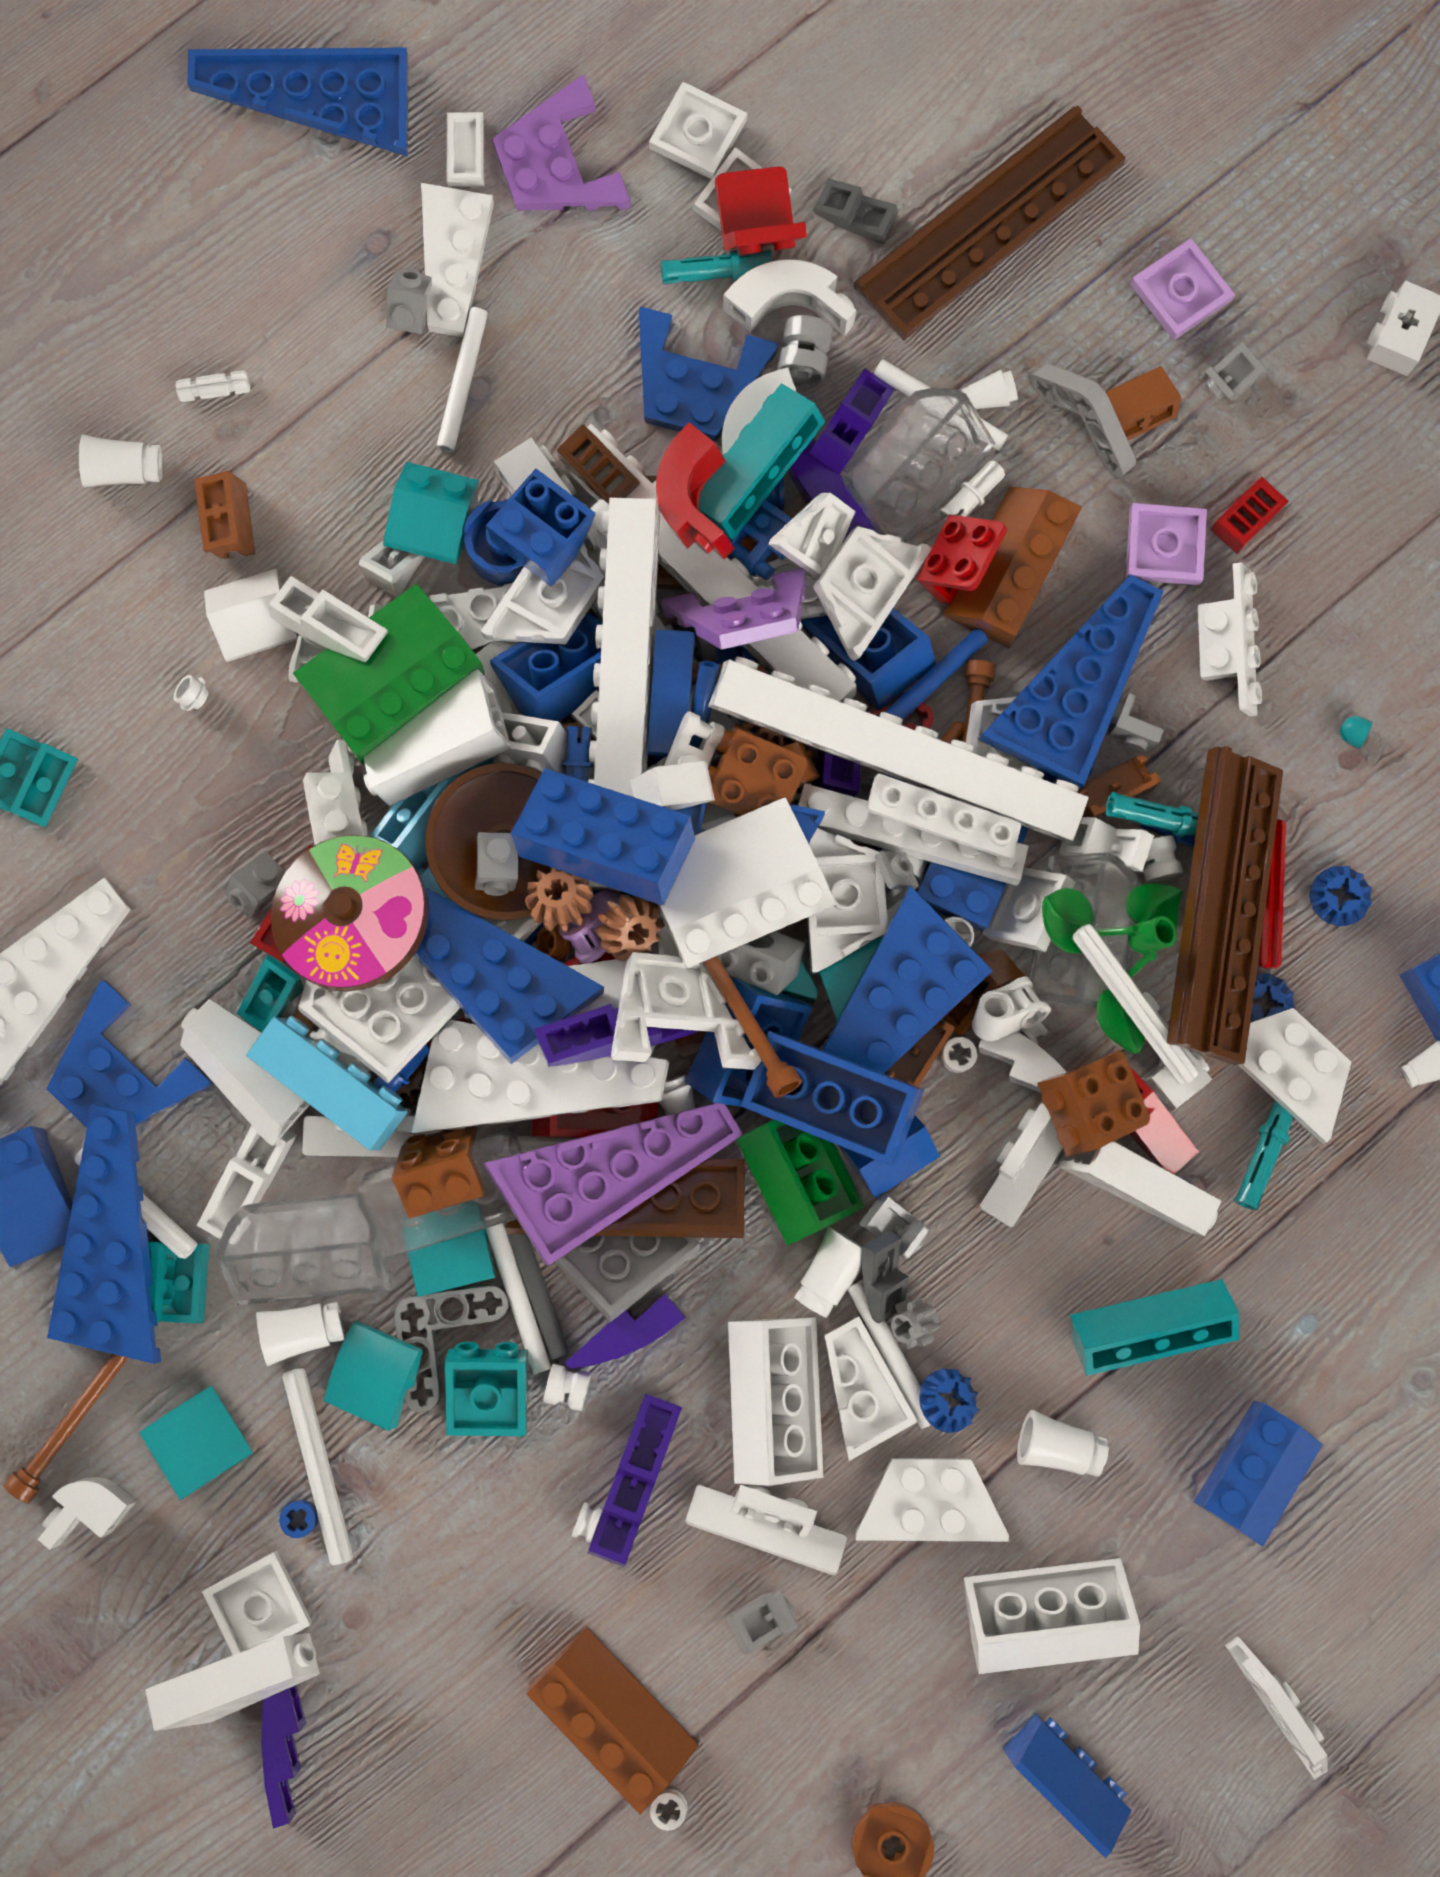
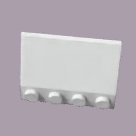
[658,797,836,969]

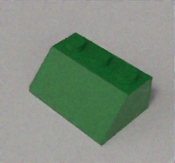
[736,1120,865,1246]

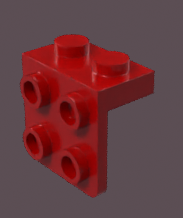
[715,166,807,256]
[916,515,1007,604]

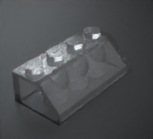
[358,1126,523,1259]

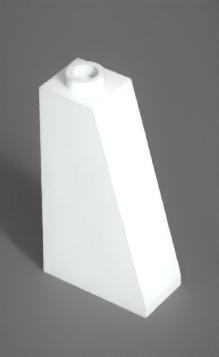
[364,670,511,806]
[180,999,310,1146]
[1057,1141,1221,1236]
[145,1633,320,1731]

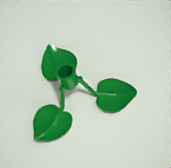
[1042,883,1183,1054]

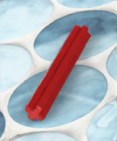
[1258,819,1286,969]

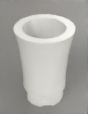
[79,435,163,488]
[794,1226,863,1318]
[256,1302,345,1366]
[1017,1410,1109,1477]

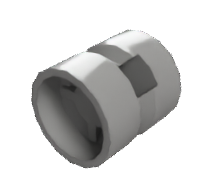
[777,315,833,385]

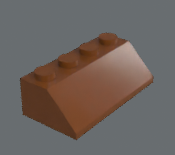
[943,486,1082,649]
[526,1626,699,1815]

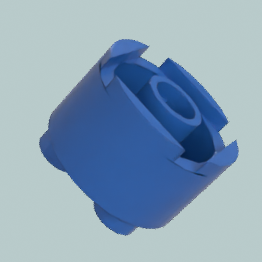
[464,499,524,586]

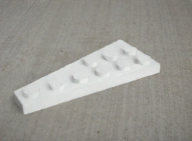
[0,877,131,1085]
[298,916,542,1083]
[411,1020,669,1135]

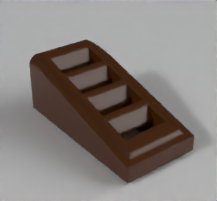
[557,424,640,504]

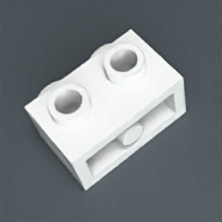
[492,712,567,774]

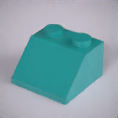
[383,461,479,564]

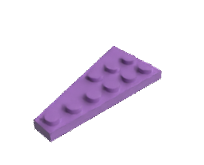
[482,1103,743,1266]

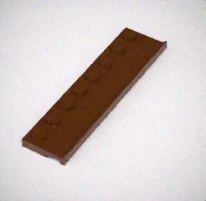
[853,105,1126,341]
[1167,746,1283,1065]

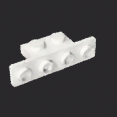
[1198,562,1262,716]
[303,740,367,845]
[866,774,1021,860]
[980,1103,1063,1227]
[302,1108,441,1157]
[685,1485,847,1575]

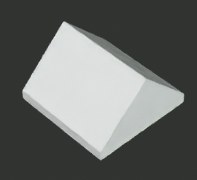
[204,569,298,662]

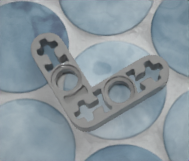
[1030,364,1136,478]
[394,1286,510,1412]

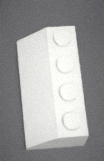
[728,1317,823,1486]
[964,1558,1140,1674]

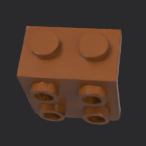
[708,723,808,816]
[1037,1051,1150,1156]
[392,1126,485,1219]

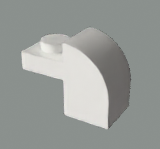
[1059,817,1154,876]
[37,1477,137,1550]

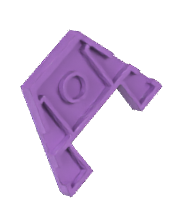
[492,75,631,210]
[661,568,807,650]

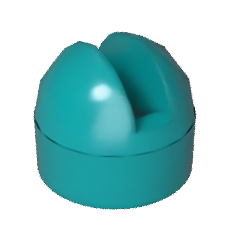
[1340,716,1373,749]

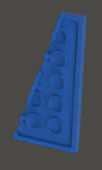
[187,47,408,157]
[978,574,1163,789]
[823,885,993,1073]
[414,888,604,1064]
[47,1105,161,1364]

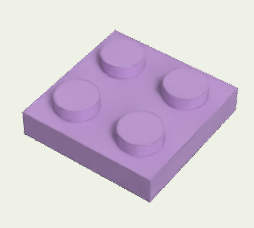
[1130,238,1235,341]
[1126,503,1207,585]

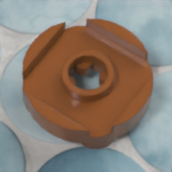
[852,1802,934,1877]

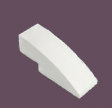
[269,576,388,662]
[978,1032,1067,1093]
[197,1125,297,1245]

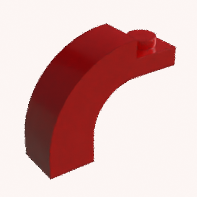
[656,422,735,559]

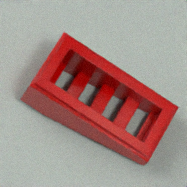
[1210,477,1289,554]

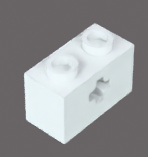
[1367,280,1440,376]

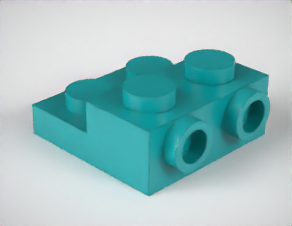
[445,1342,528,1436]

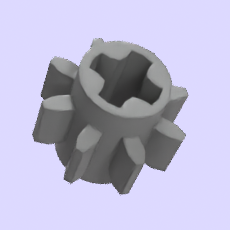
[890,1297,940,1349]

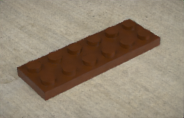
[506,1155,745,1238]

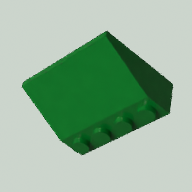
[293,583,485,764]

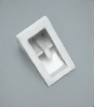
[359,541,425,597]
[630,761,715,810]

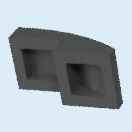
[814,178,899,244]
[862,1230,909,1324]

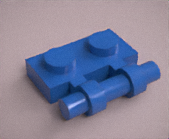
[727,500,793,581]

